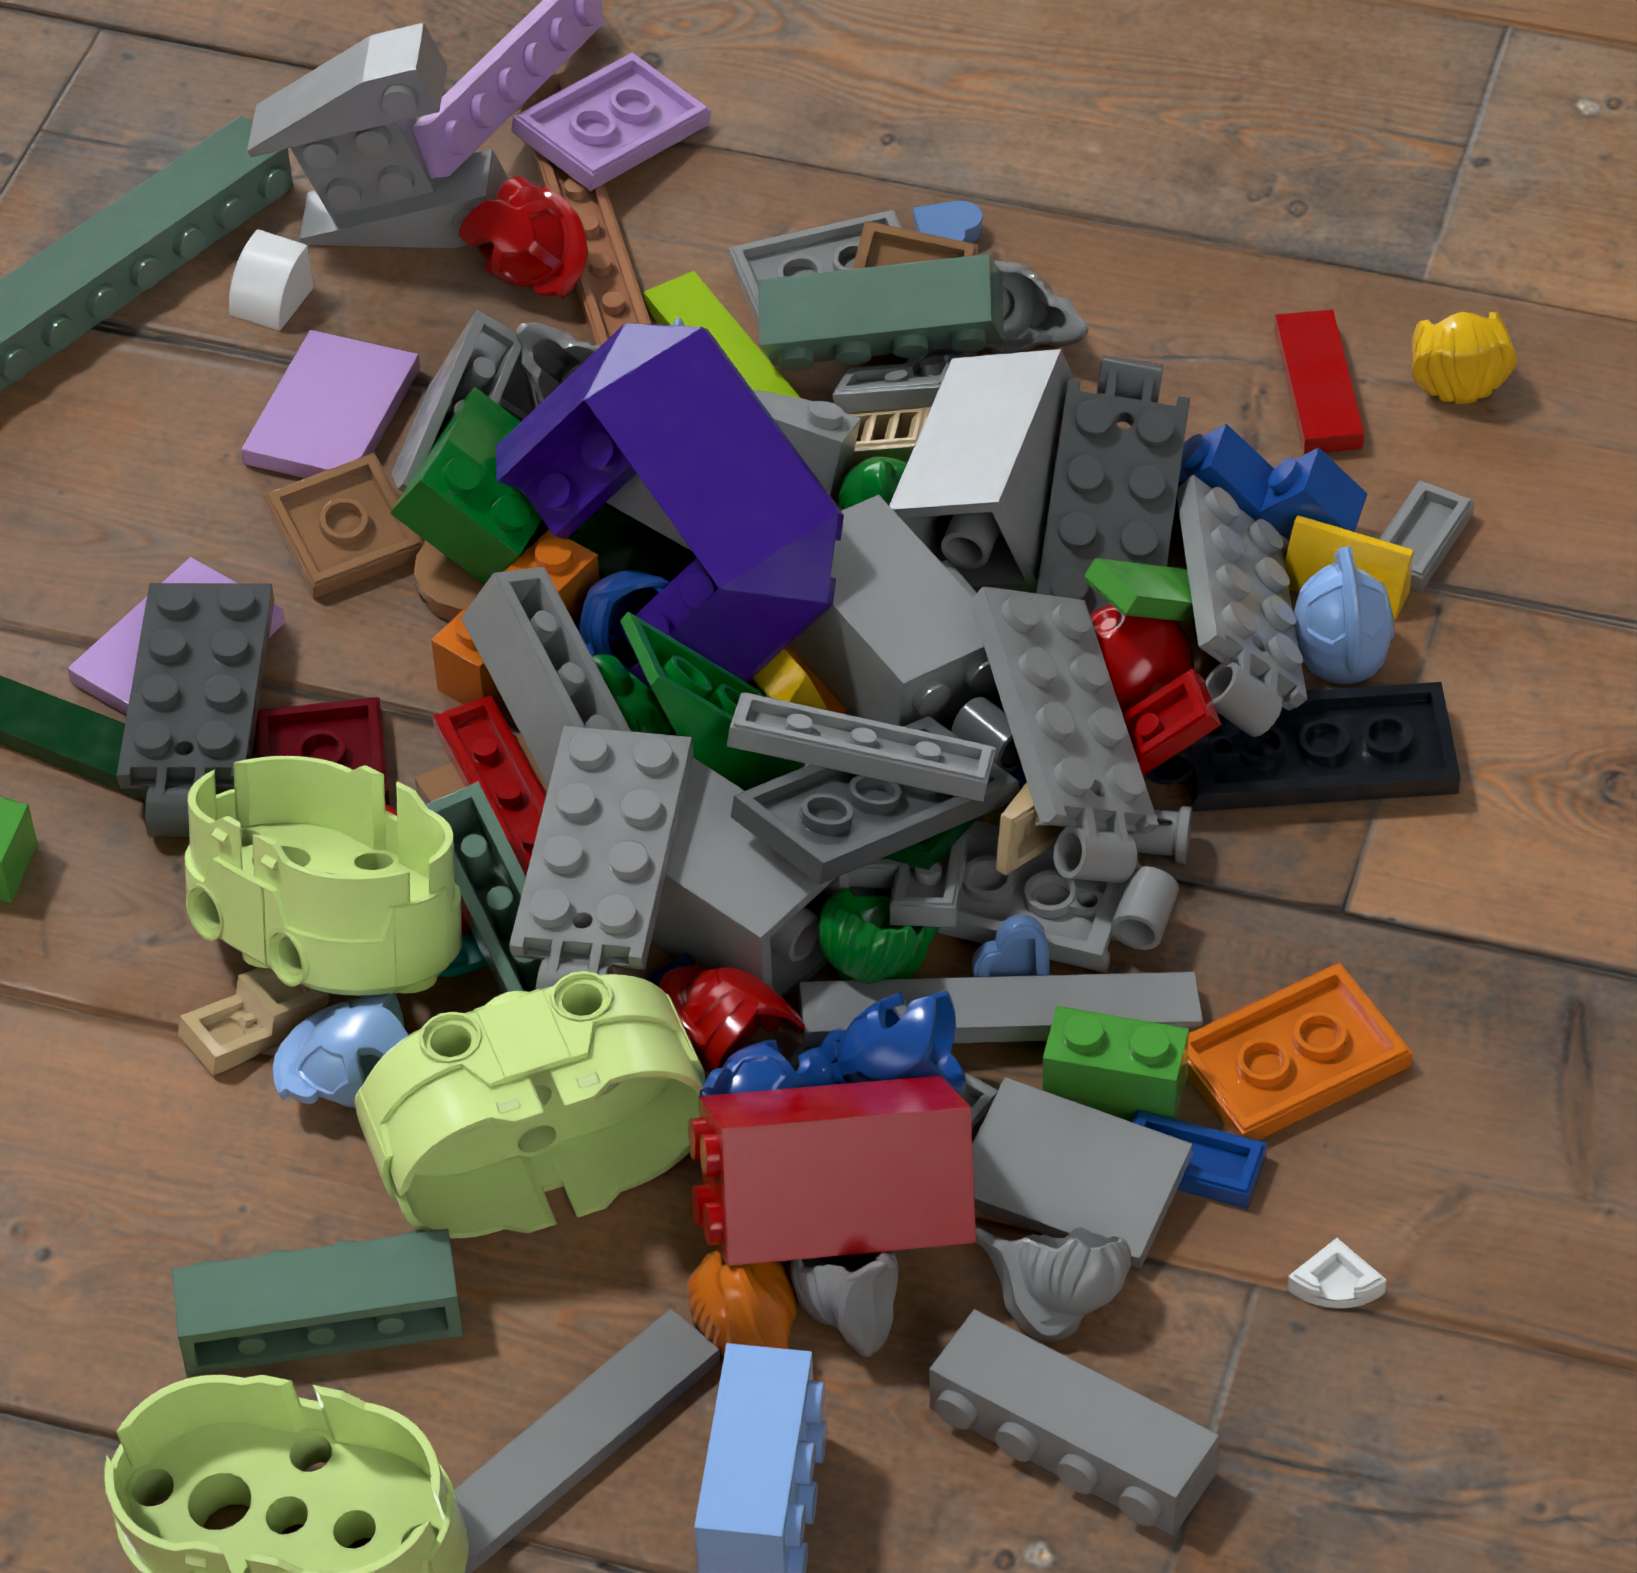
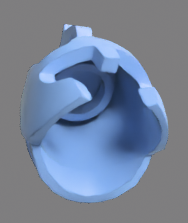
[1294,546,1394,684]
[273,993,408,1108]

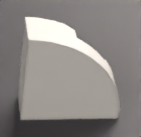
[1287,1238,1387,1308]

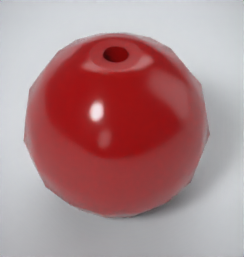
[1090,603,1194,713]

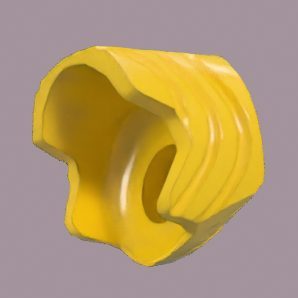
[1412,312,1517,404]

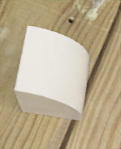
[229,229,314,331]

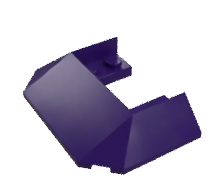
[496,323,844,691]

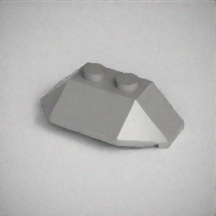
[391,309,540,492]

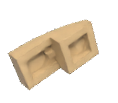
[178,967,329,1076]

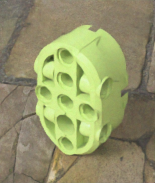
[185,756,462,996]
[354,971,705,1238]
[104,1375,469,1573]

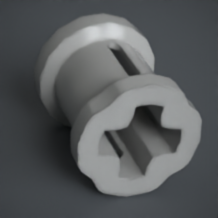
[1128,806,1192,864]

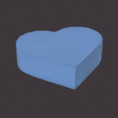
[913,201,982,243]
[971,915,1050,977]

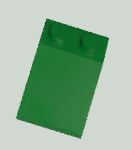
[390,387,542,585]
[620,612,804,791]

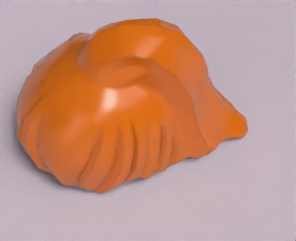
[687,1250,797,1357]

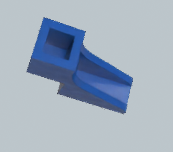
[1173,424,1368,541]

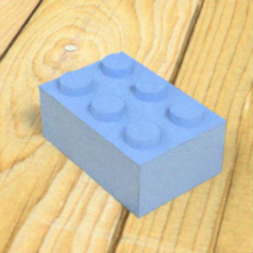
[694,1343,827,1573]

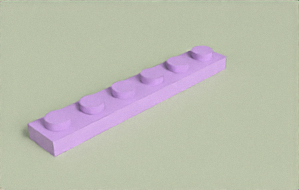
[411,0,605,178]

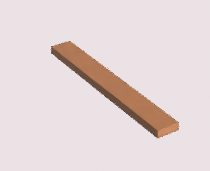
[518,73,651,346]

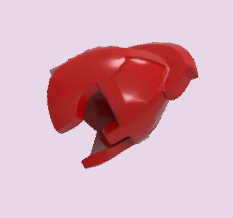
[458,176,588,299]
[659,962,805,1077]

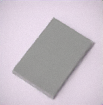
[729,210,902,330]
[972,1077,1193,1269]

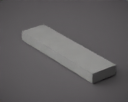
[727,693,996,802]

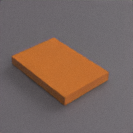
[1187,962,1413,1141]

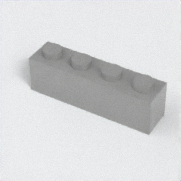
[461,567,631,787]
[929,1309,1219,1536]

